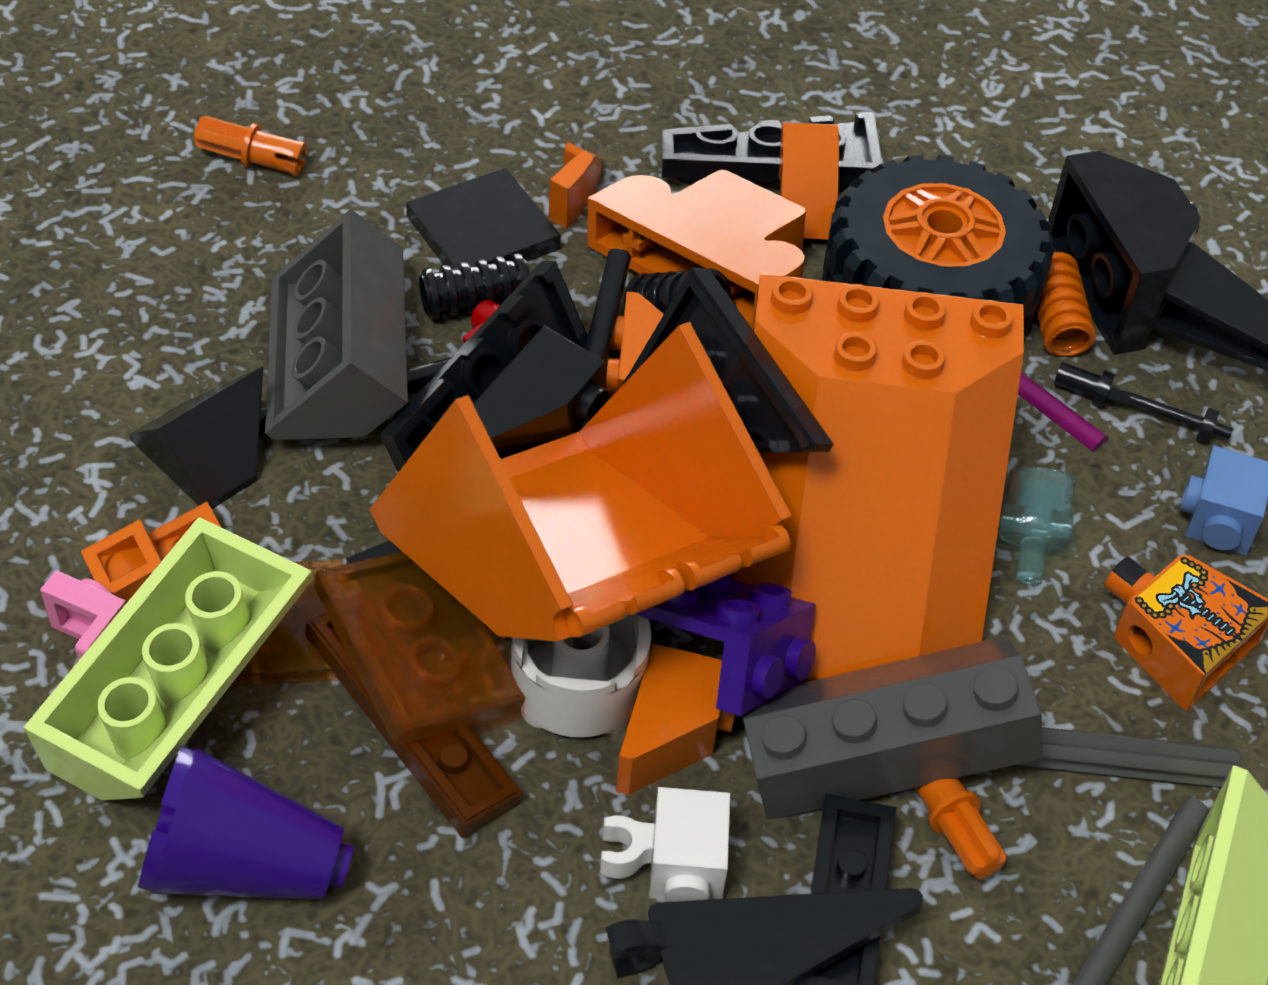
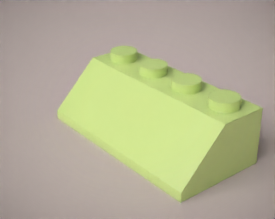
[23,517,314,801]
[1159,765,1268,985]

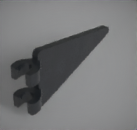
[606,888,923,985]

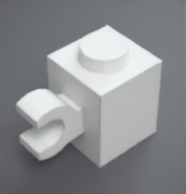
[600,787,730,902]

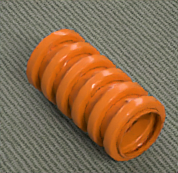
[1036,252,1097,356]

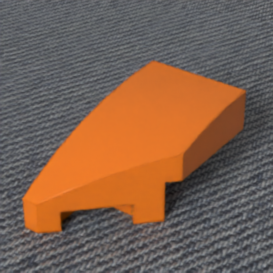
[548,142,603,229]

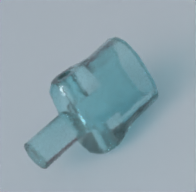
[999,467,1076,586]

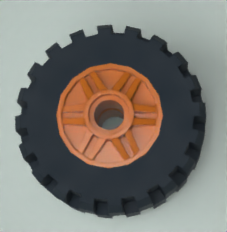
[822,155,1054,337]

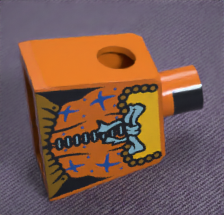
[1104,555,1268,711]

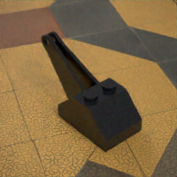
[1048,150,1268,371]

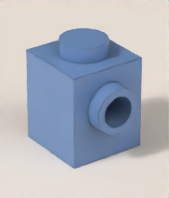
[1179,445,1268,555]

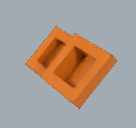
[778,122,839,239]
[81,502,222,602]

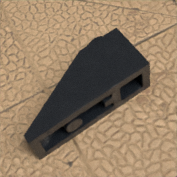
[473,325,609,459]

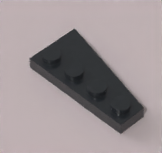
[661,111,883,189]
[380,261,588,472]

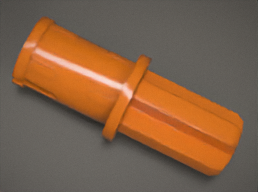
[194,116,308,177]
[914,778,1006,879]

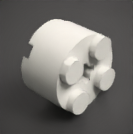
[511,614,651,737]

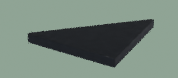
[621,267,834,453]

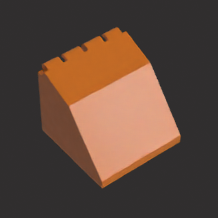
[369,322,792,642]

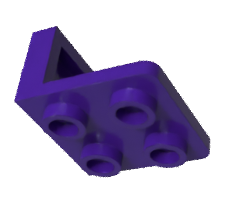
[635,574,816,716]

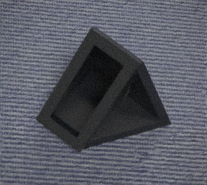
[129,366,263,509]

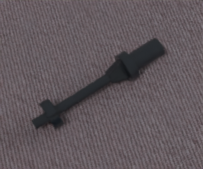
[1054,362,1233,444]

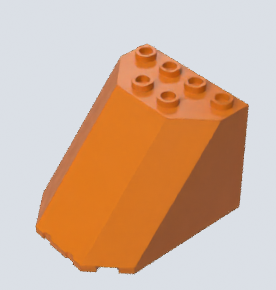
[732,273,1024,684]

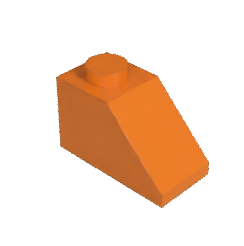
[616,643,736,795]

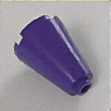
[138,746,354,899]

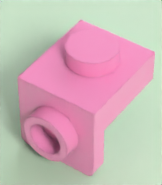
[40,570,126,661]

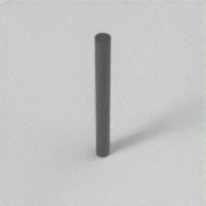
[1071,798,1209,985]

